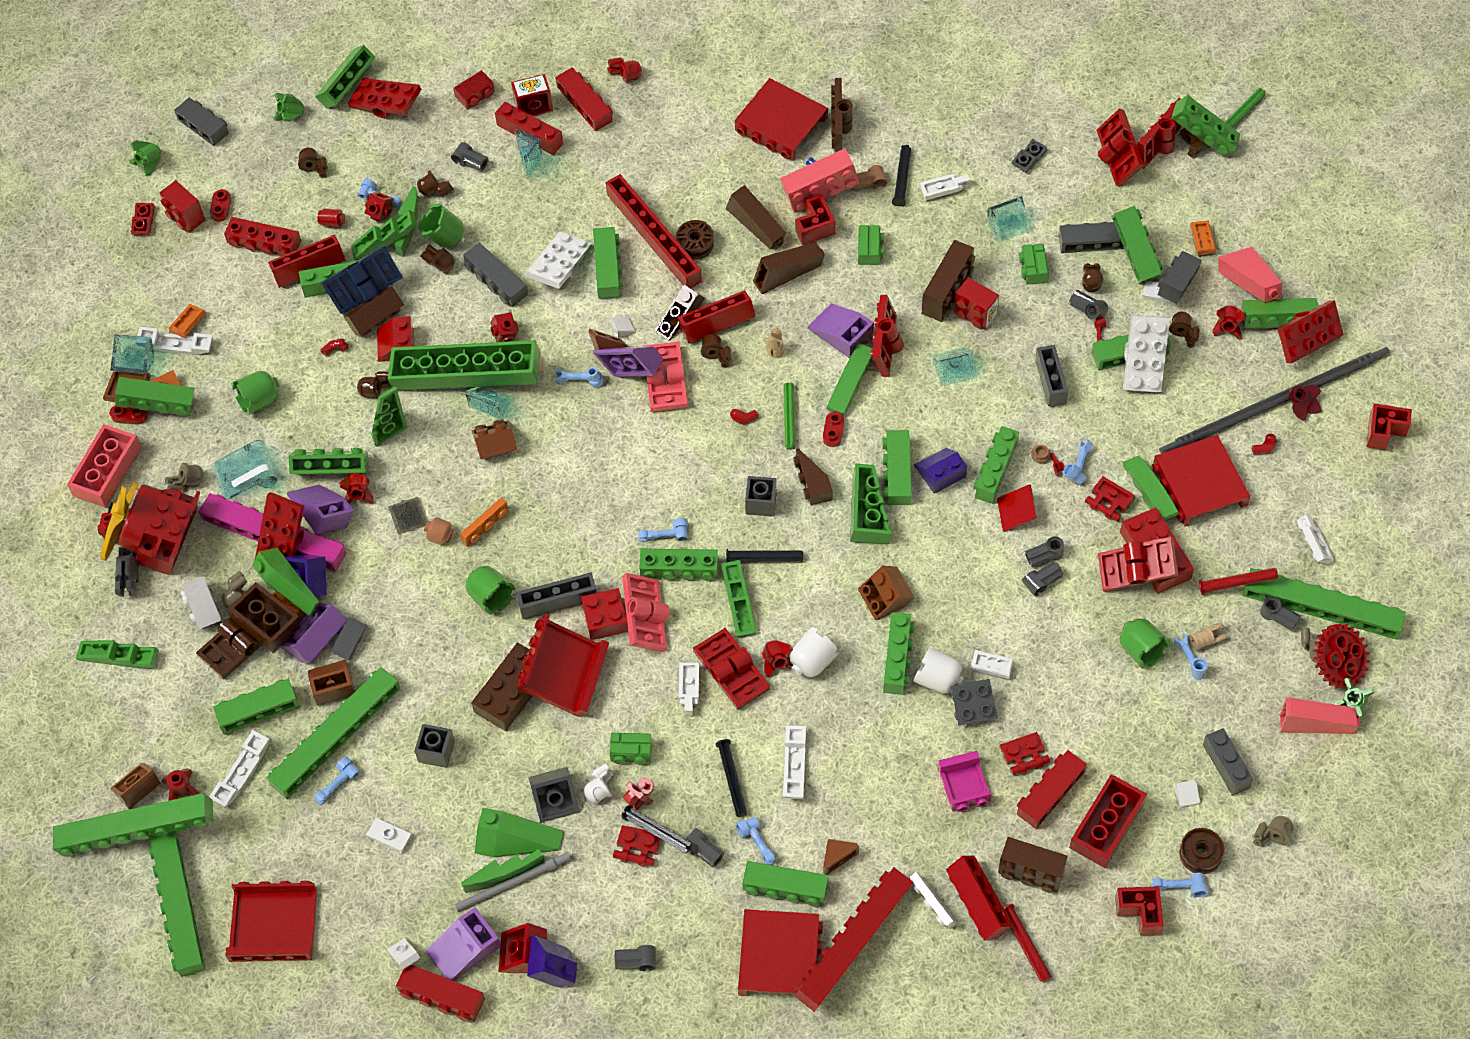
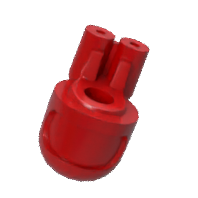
[607,57,642,82]

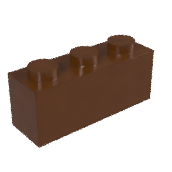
[343,286,404,336]

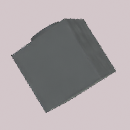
[745,476,777,517]
[414,724,455,768]

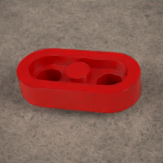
[210,189,231,222]
[109,405,147,425]
[823,412,844,447]

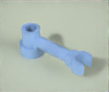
[357,178,402,209]
[553,367,605,388]
[1063,439,1093,484]
[638,518,689,542]
[1174,632,1208,680]
[314,756,360,805]
[735,817,775,865]
[1151,873,1209,898]

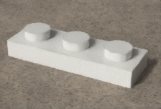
[910,872,958,928]

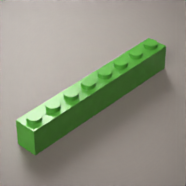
[1242,568,1406,640]
[267,667,401,799]
[53,793,214,857]
[147,831,205,977]

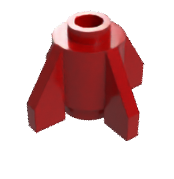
[1212,305,1246,339]
[340,473,373,504]
[762,640,793,678]
[161,768,200,801]

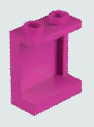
[938,751,992,812]

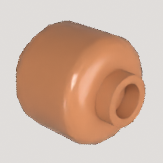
[424,517,454,545]

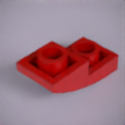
[131,203,155,235]

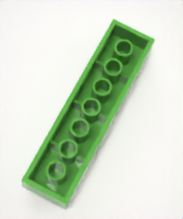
[388,340,541,391]

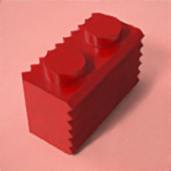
[453,70,495,109]

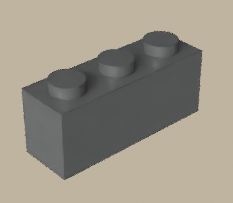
[174,97,229,146]
[1157,251,1202,304]
[1035,345,1068,406]
[1203,728,1253,796]

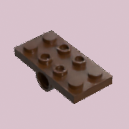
[831,78,853,153]
[196,618,262,680]

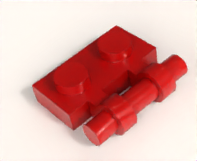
[1085,476,1135,522]
[999,732,1050,775]
[613,825,661,867]

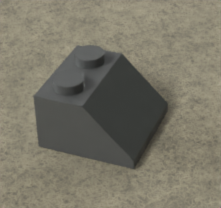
[528,767,579,822]

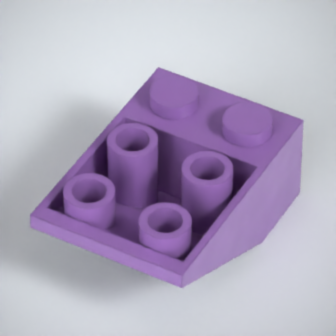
[807,303,874,359]
[287,485,354,534]
[426,907,501,981]

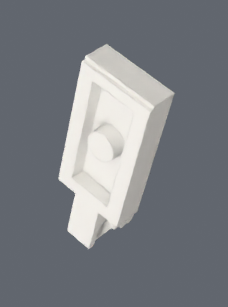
[920,174,970,201]
[1297,514,1334,564]
[679,662,699,716]

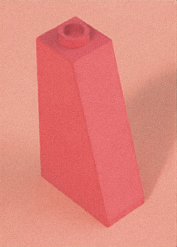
[1218,247,1282,303]
[1280,698,1360,734]

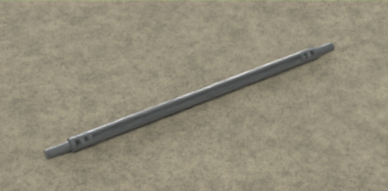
[1159,347,1390,453]

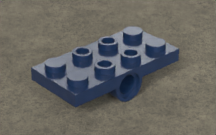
[321,246,403,314]

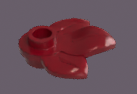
[1289,385,1321,421]

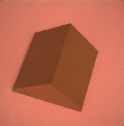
[110,762,161,809]

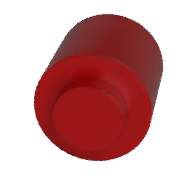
[317,209,345,227]

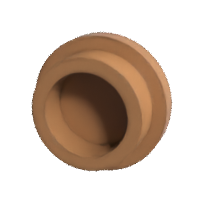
[1031,445,1050,463]

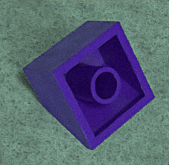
[914,448,967,494]
[284,555,327,597]
[527,935,578,988]

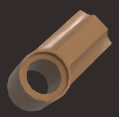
[852,165,887,190]

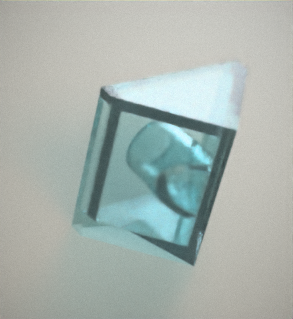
[515,130,543,179]
[987,196,1031,242]
[110,334,155,374]
[931,347,977,387]
[466,386,515,420]

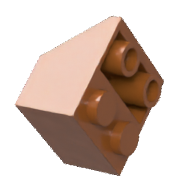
[471,419,517,459]
[858,565,915,620]
[308,659,355,706]

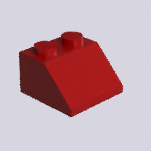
[377,316,414,362]
[498,923,547,973]

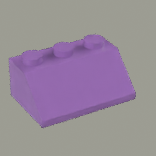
[593,346,663,377]
[280,603,347,663]

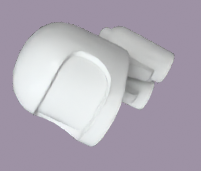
[584,763,614,804]

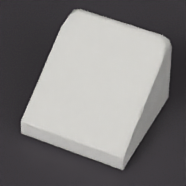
[610,317,635,338]
[1174,780,1200,808]

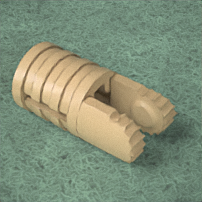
[766,327,783,358]
[1189,622,1228,651]

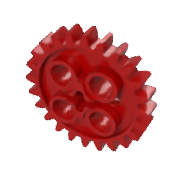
[1313,624,1370,689]

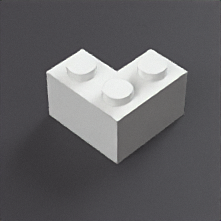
[181,576,221,629]

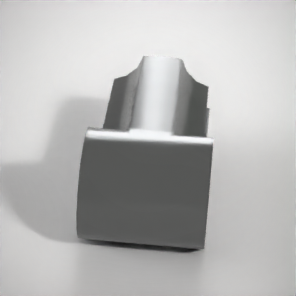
[451,142,489,171]
[1069,290,1108,319]
[1025,536,1064,567]
[1022,561,1063,596]
[1260,596,1301,631]
[685,828,724,868]
[614,945,656,971]

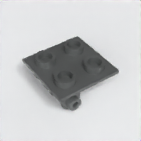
[950,679,998,726]

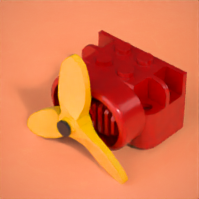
[100,482,200,575]

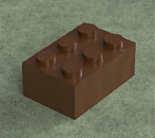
[228,582,301,653]
[998,837,1068,893]

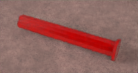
[1199,568,1279,595]
[1003,904,1051,982]

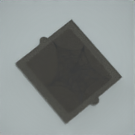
[388,497,427,535]

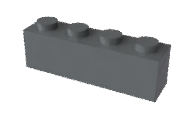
[1058,222,1124,253]
[463,242,528,307]
[516,572,597,619]

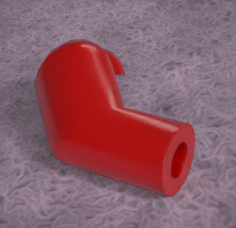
[320,338,348,356]
[730,409,759,425]
[1252,434,1277,455]

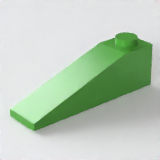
[371,386,407,447]
[252,548,319,616]
[475,808,564,858]

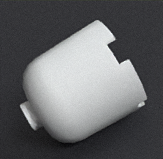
[789,627,840,677]
[913,646,964,694]

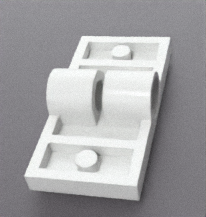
[526,232,592,289]
[1123,315,1170,392]

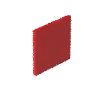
[997,484,1037,532]

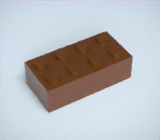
[921,240,976,322]
[471,642,532,731]

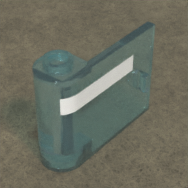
[211,440,277,500]

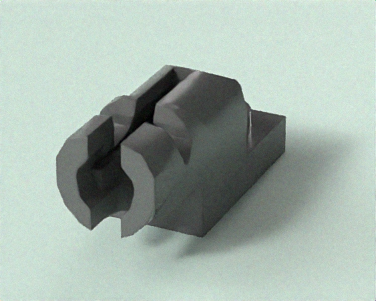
[115,547,139,597]

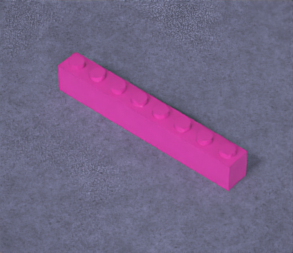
[198,493,347,572]

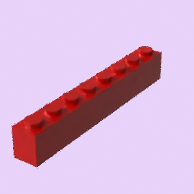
[605,174,702,288]
[794,867,913,1012]

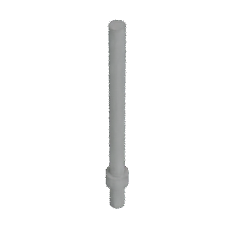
[455,852,571,912]

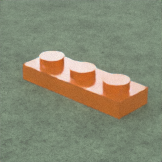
[460,497,508,547]

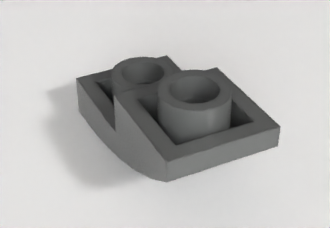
[1011,139,1048,172]
[331,617,367,660]

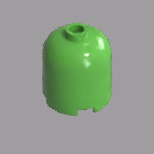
[418,204,464,248]
[231,370,279,415]
[466,566,515,615]
[1120,618,1171,669]

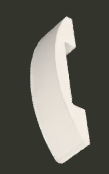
[136,326,213,355]
[783,726,806,799]
[209,730,270,808]

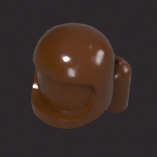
[1180,128,1205,158]
[298,147,328,178]
[417,170,454,197]
[420,244,455,272]
[1082,263,1104,292]
[1169,311,1200,348]
[701,334,731,368]
[357,371,391,399]

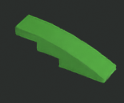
[395,186,418,257]
[351,210,417,260]
[827,343,873,416]
[1123,455,1178,520]
[721,560,756,637]
[76,640,159,668]
[461,849,545,893]

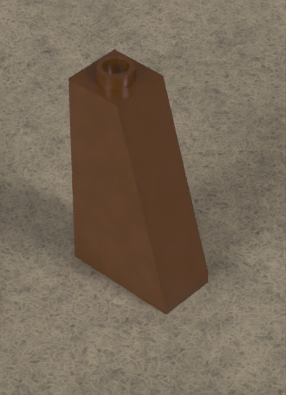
[726,185,786,249]
[753,242,825,294]

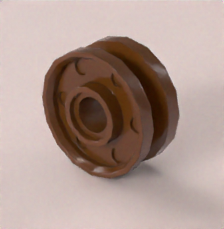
[676,220,714,260]
[1179,828,1225,874]

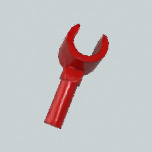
[1094,317,1106,341]
[1050,452,1065,476]

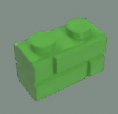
[858,225,884,265]
[1018,243,1049,285]
[610,733,652,765]

